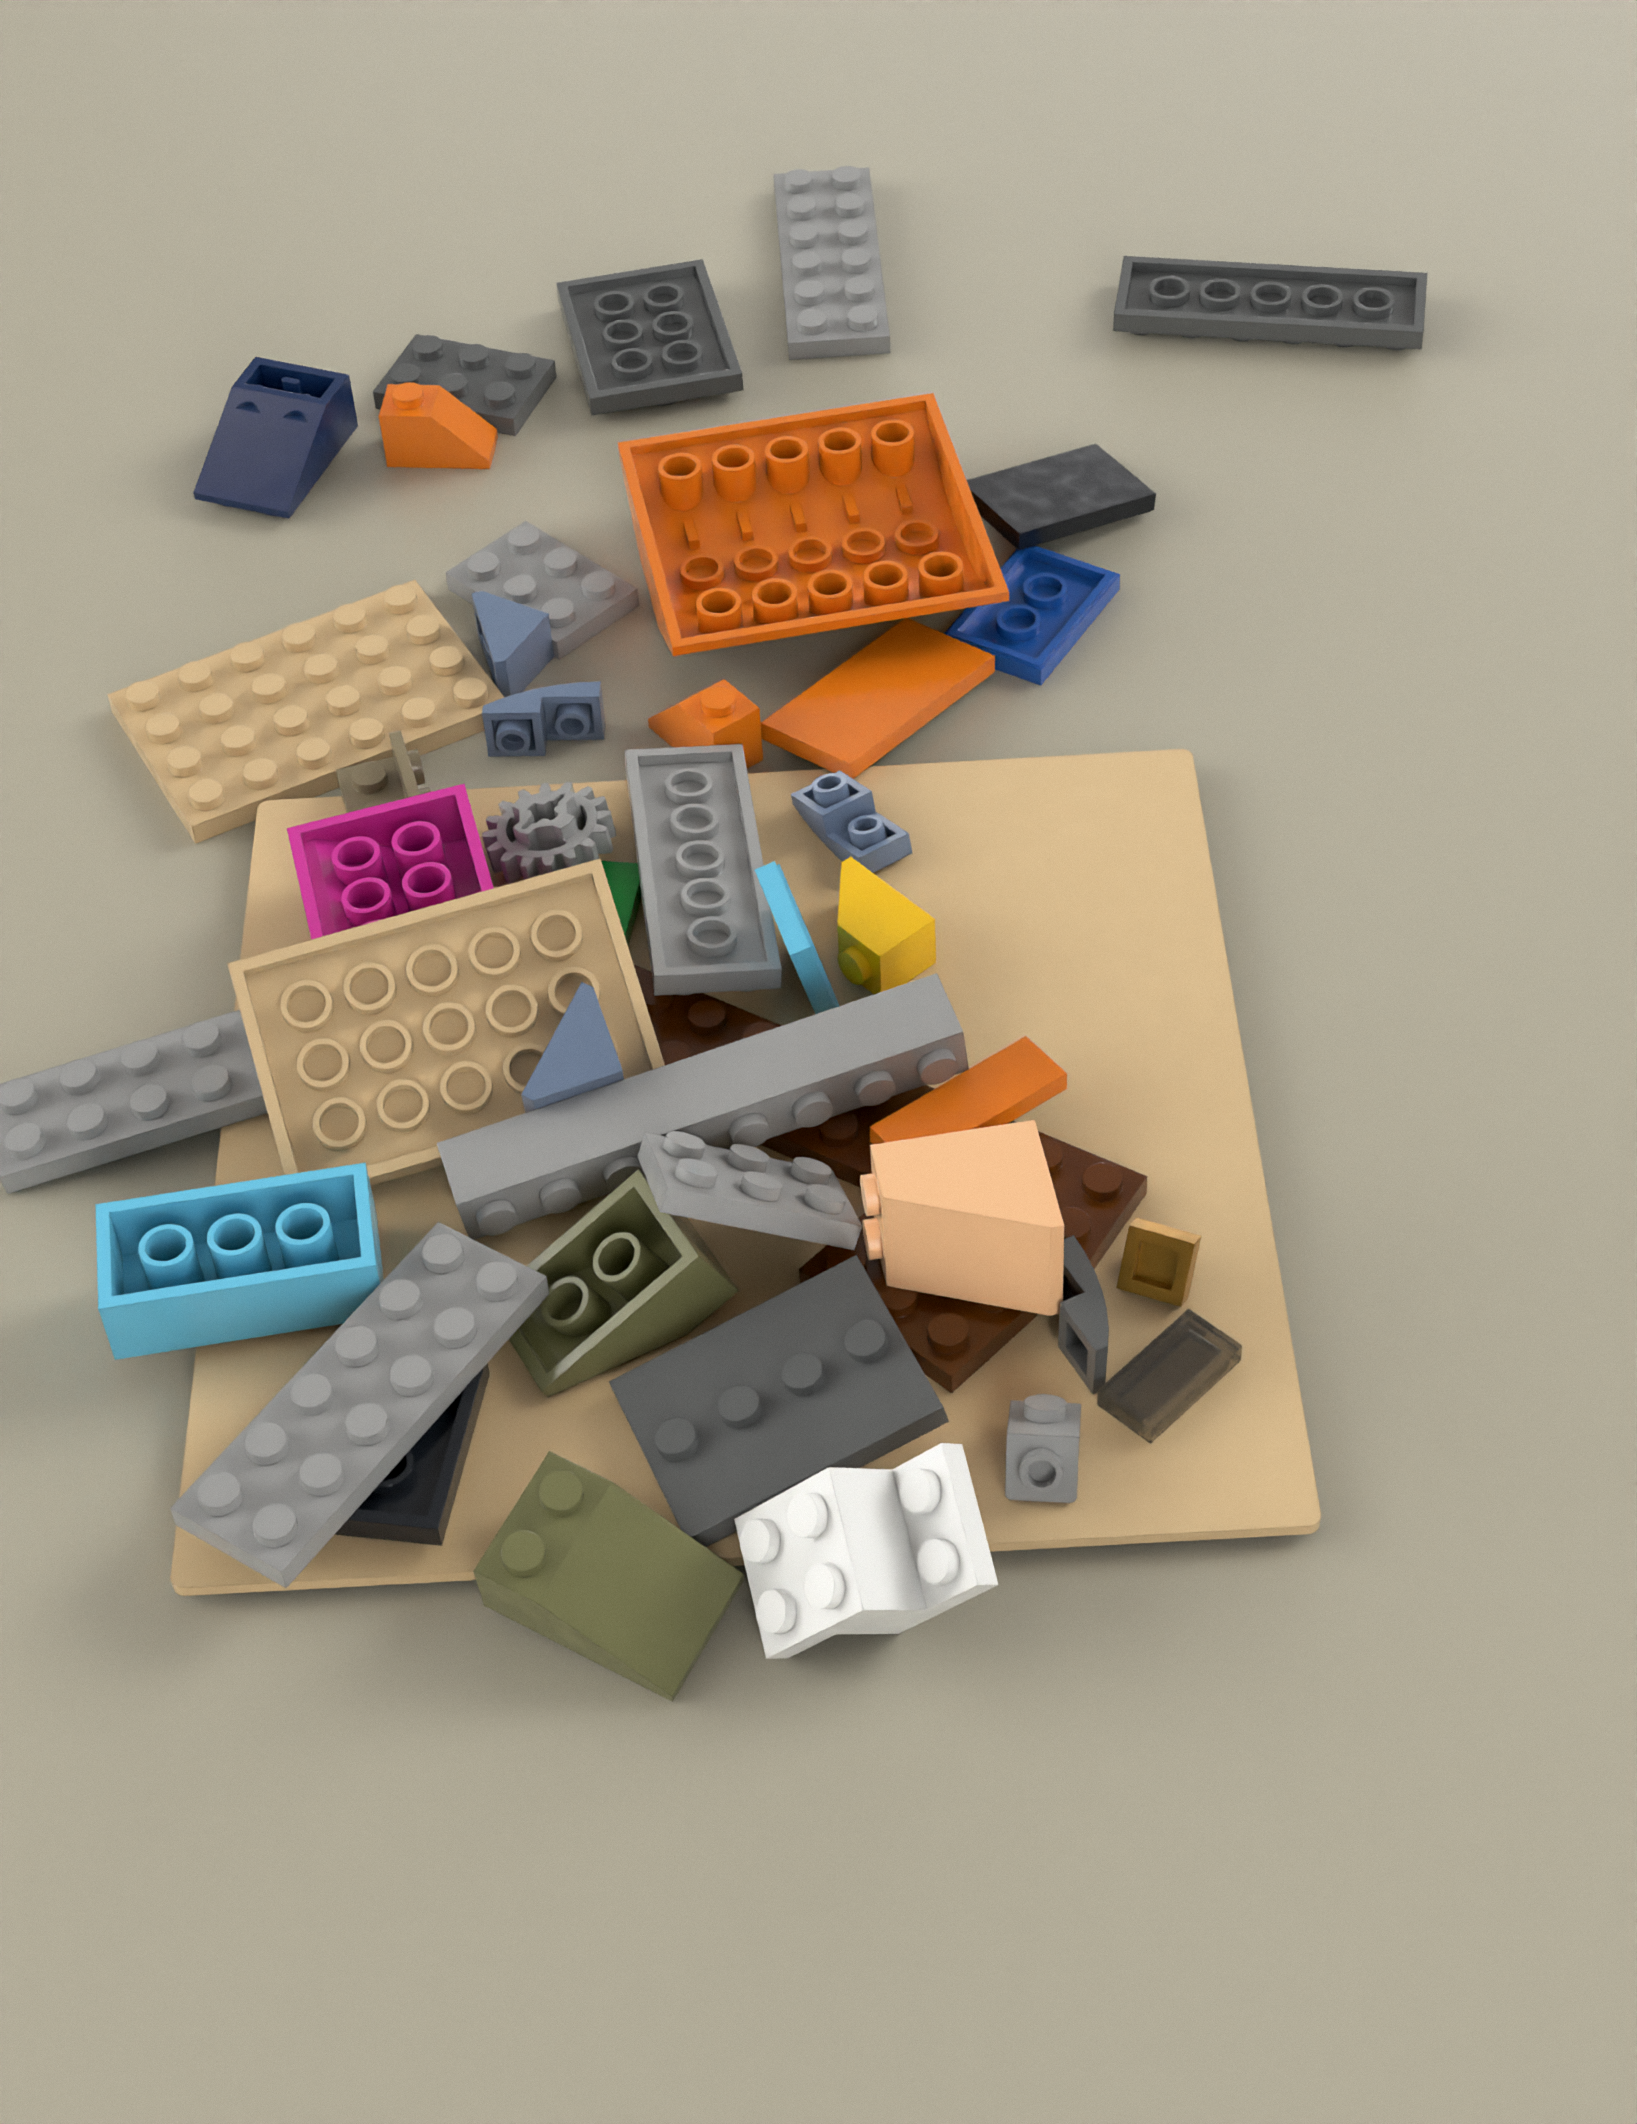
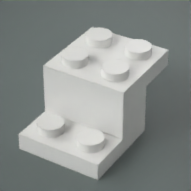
[734,1443,999,1659]

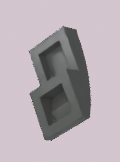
[1058,1235,1109,1394]

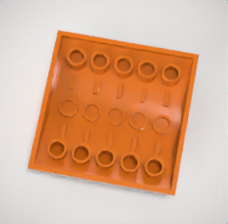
[617,393,1009,656]

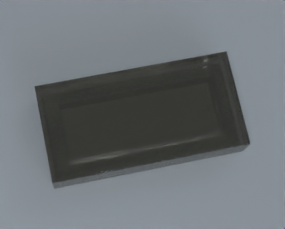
[1097,1309,1242,1444]

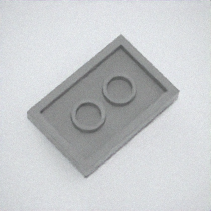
[446,521,639,660]
[637,1131,862,1250]

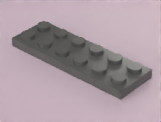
[1113,256,1428,350]

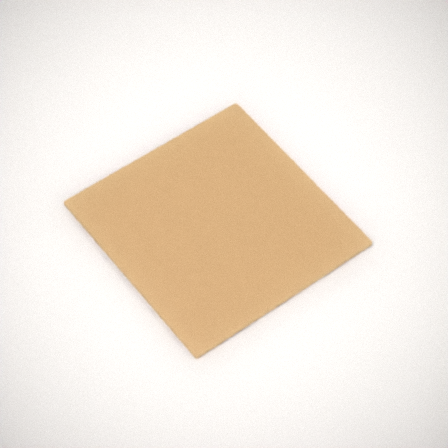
[170,749,1321,1596]

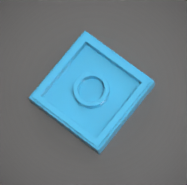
[755,861,840,1014]

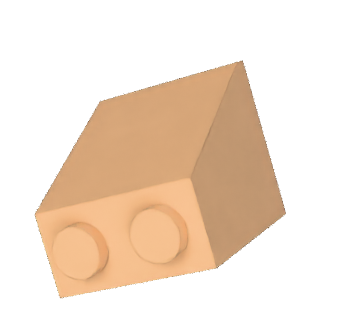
[860,1120,1064,1316]

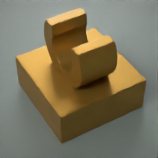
[1116,1217,1201,1307]

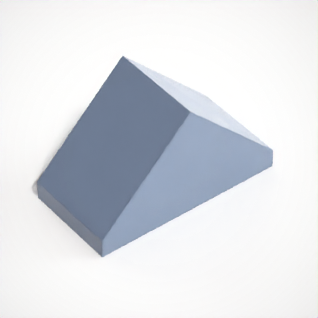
[471,591,554,697]
[521,982,624,1113]

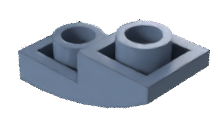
[482,681,606,757]
[791,770,912,873]

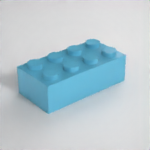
[95,1162,384,1360]

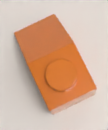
[379,382,498,469]
[648,679,763,769]

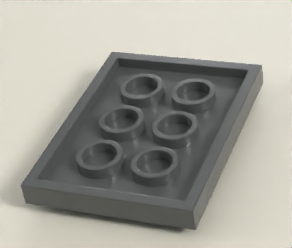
[556,259,743,415]
[609,1255,949,1547]

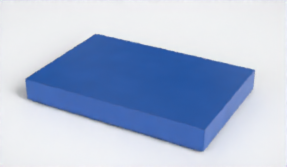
[944,546,1120,686]

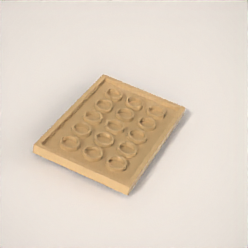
[107,580,504,844]
[227,858,665,1186]

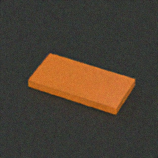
[761,618,995,779]

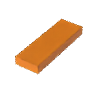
[870,1036,1067,1144]

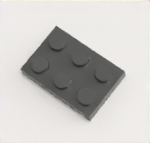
[373,334,557,436]

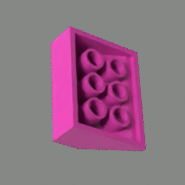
[287,784,494,939]

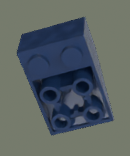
[193,357,358,519]

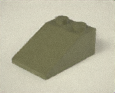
[509,1169,739,1397]
[473,1451,745,1702]

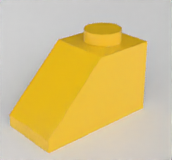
[837,856,936,994]

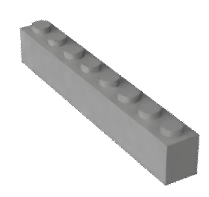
[437,973,969,1240]

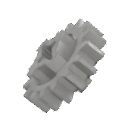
[482,782,616,884]

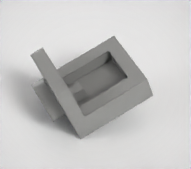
[1005,1394,1081,1503]

